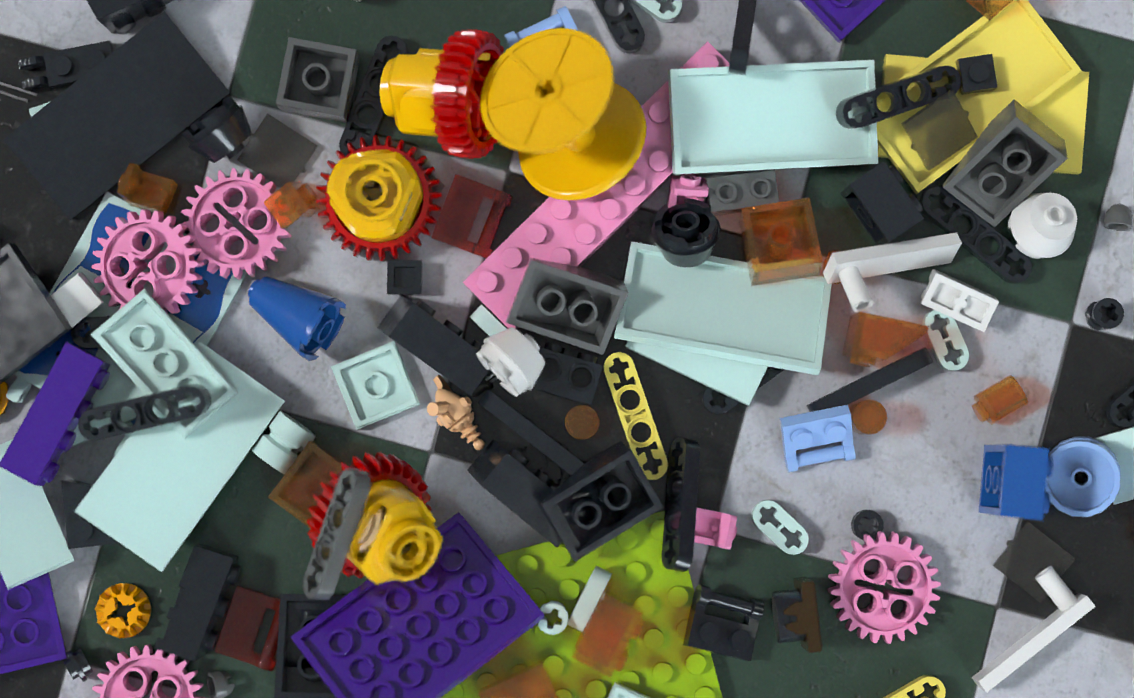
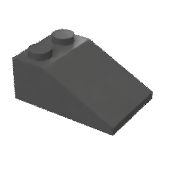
[943,99,1068,227]
[506,258,629,355]

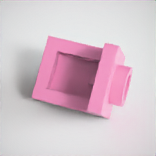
[667,173,709,208]
[694,507,737,550]

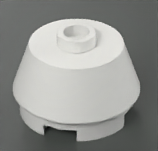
[1008,193,1077,259]
[476,327,545,397]

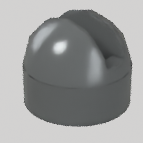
[1104,204,1133,231]
[206,671,235,698]

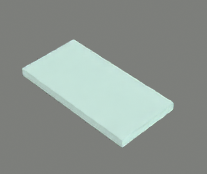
[668,60,878,175]
[614,241,832,375]
[74,342,285,572]

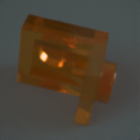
[117,163,178,215]
[264,181,321,228]

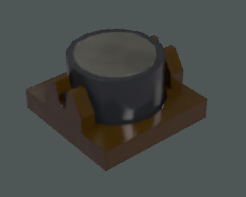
[772,577,823,653]

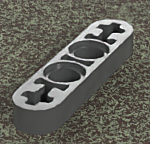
[303,469,371,600]

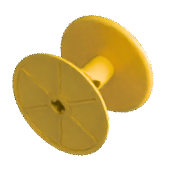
[480,28,646,200]

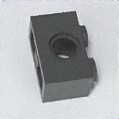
[706,169,779,216]

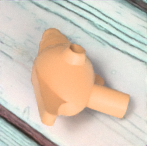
[427,375,485,450]

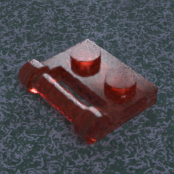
[431,174,513,259]
[214,585,280,671]

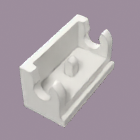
[921,269,999,332]
[49,273,103,347]

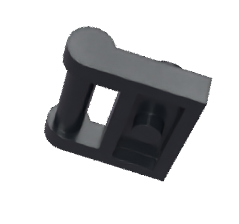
[683,584,764,661]

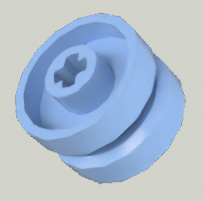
[1045,436,1120,517]

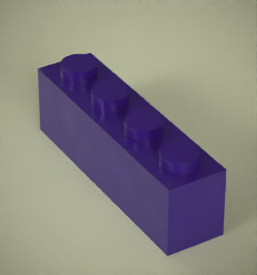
[0,342,111,486]

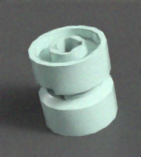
[251,411,316,475]

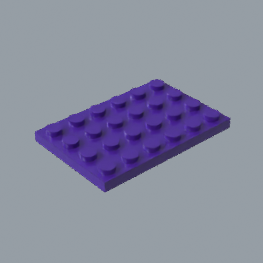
[291,512,544,698]

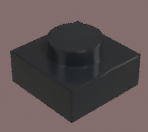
[956,54,998,95]
[387,260,423,295]

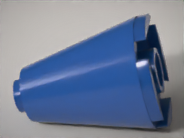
[248,276,346,361]

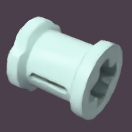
[538,601,568,635]

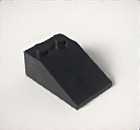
[540,441,663,562]
[274,594,345,698]

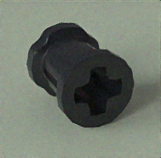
[1085,298,1124,330]

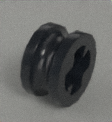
[851,510,884,540]

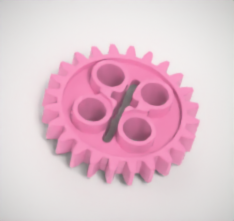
[181,168,293,280]
[92,210,204,314]
[827,531,941,644]
[92,644,205,698]

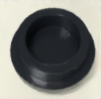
[64,649,94,682]

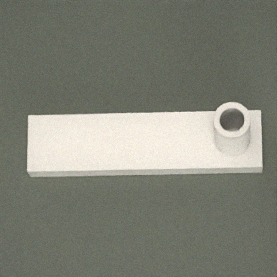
[823,232,962,312]
[971,566,1096,692]

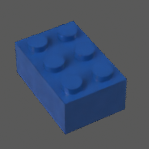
[978,445,1053,520]

